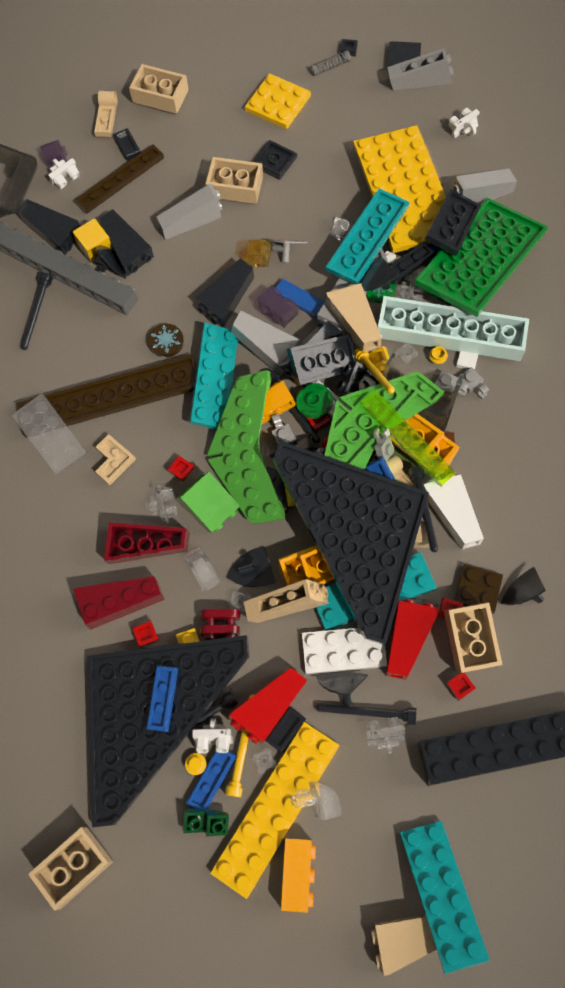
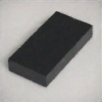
[113,128,141,161]
[265,706,306,754]

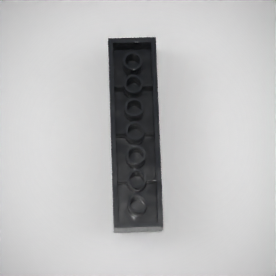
[418,711,565,786]

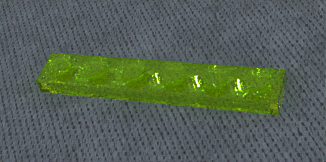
[360,389,456,487]

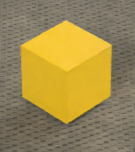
[73,218,113,264]

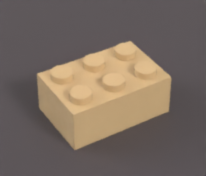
[129,64,189,114]
[205,157,263,204]
[444,603,502,673]
[28,827,113,911]

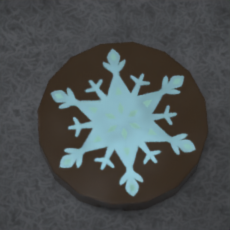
[148,323,184,357]

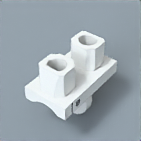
[448,108,480,139]
[48,158,79,189]
[192,718,233,754]

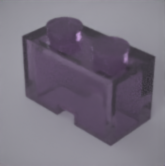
[257,285,298,328]

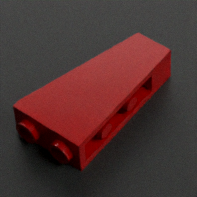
[386,599,439,680]
[228,668,307,744]

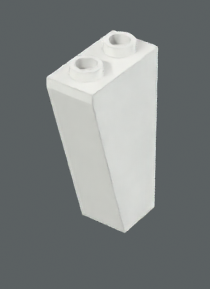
[423,474,484,549]

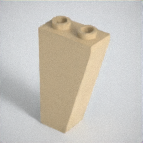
[326,283,382,352]
[244,579,329,623]
[371,915,436,976]

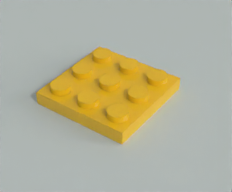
[245,73,311,130]

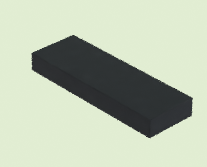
[390,242,435,285]

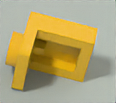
[369,346,392,374]

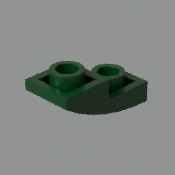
[182,809,229,837]

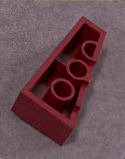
[104,522,190,564]
[73,576,165,630]

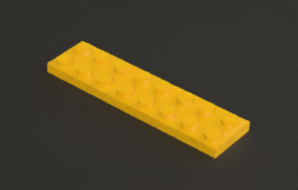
[210,722,340,899]

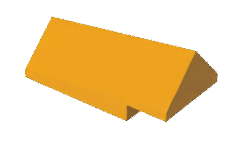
[390,414,459,476]
[277,546,334,586]

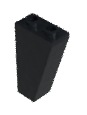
[17,199,81,255]
[100,209,154,277]
[196,258,254,327]
[278,321,342,387]

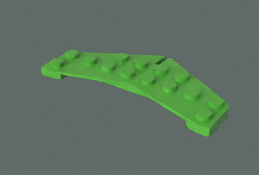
[207,370,285,524]
[324,372,444,470]

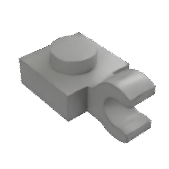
[458,367,489,399]
[435,371,469,397]
[271,414,296,446]
[373,428,394,462]

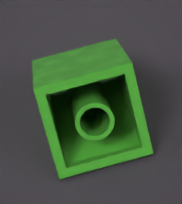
[175,472,240,533]

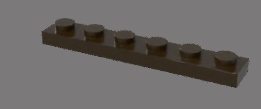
[75,144,164,214]

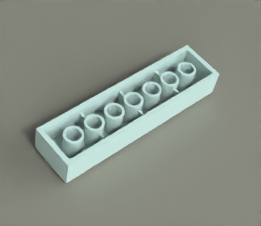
[378,296,529,361]

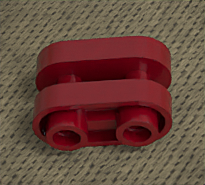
[200,609,241,640]

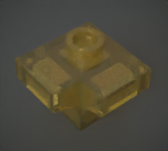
[243,240,272,267]

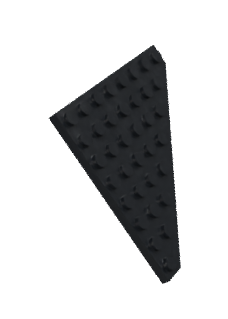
[273,441,429,645]
[88,635,250,827]

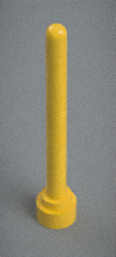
[355,348,395,394]
[224,694,254,798]

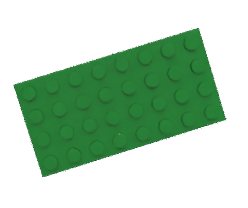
[414,198,548,317]

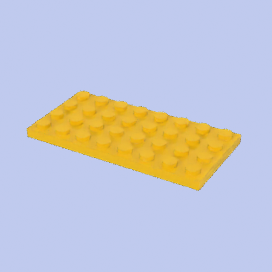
[353,125,446,253]

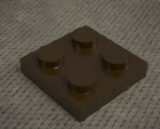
[455,564,503,614]

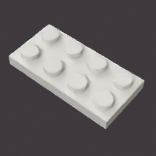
[302,628,387,675]

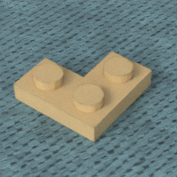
[95,434,136,486]

